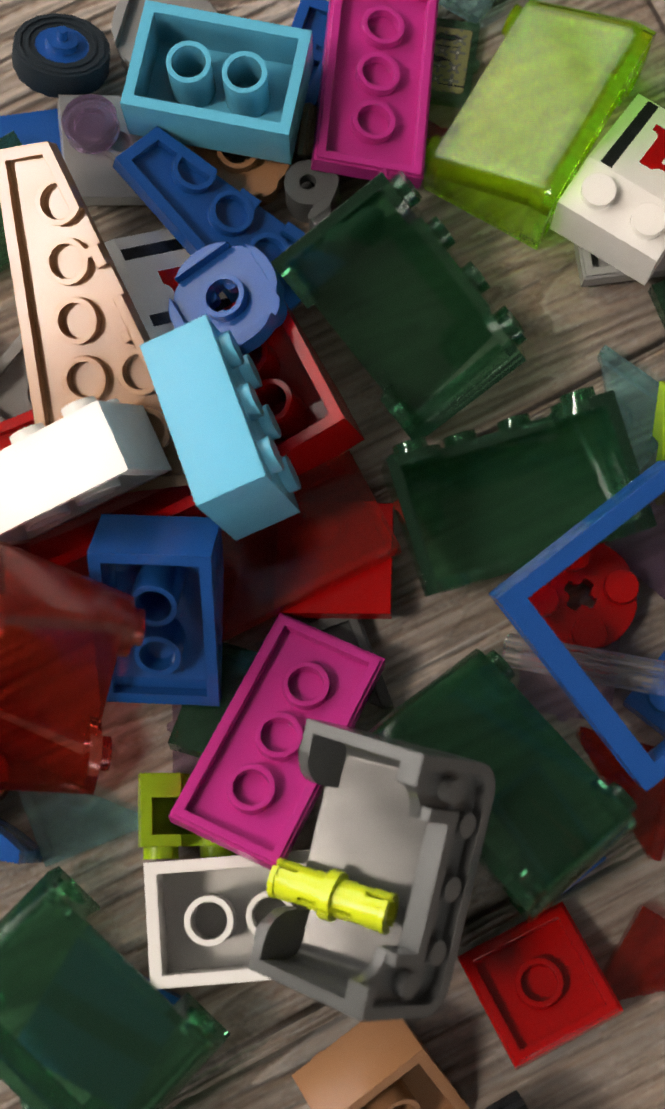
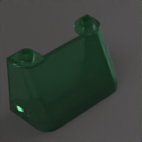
[368,648,638,924]

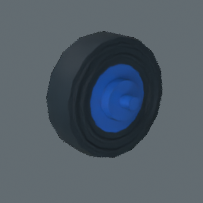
[12,13,110,98]

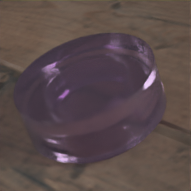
[61,94,120,154]

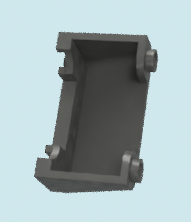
[248,718,496,1022]

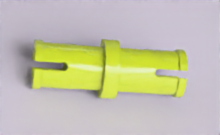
[266,857,399,935]

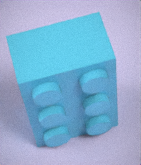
[120,0,313,165]
[140,315,301,541]

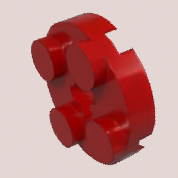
[528,542,639,654]

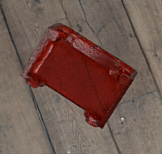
[0,541,146,795]

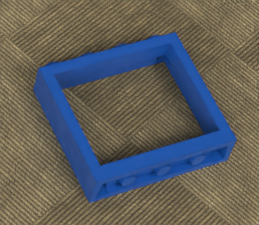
[488,461,665,792]

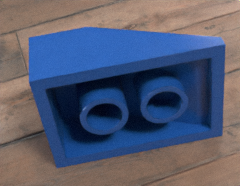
[87,514,224,706]

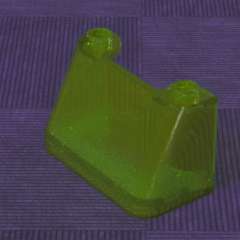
[423,0,657,250]

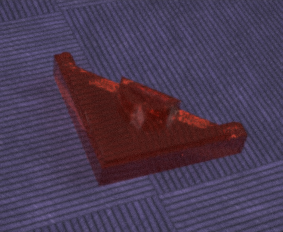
[576,726,665,861]
[602,905,665,1001]

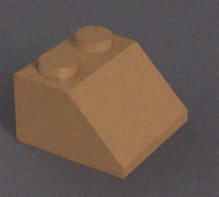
[292,1019,470,1109]

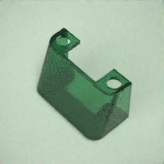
[271,168,528,445]
[381,386,657,598]
[0,866,231,1109]

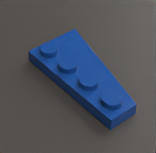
[113,126,346,311]

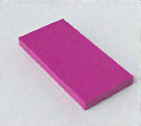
[310,0,439,189]
[168,613,385,870]

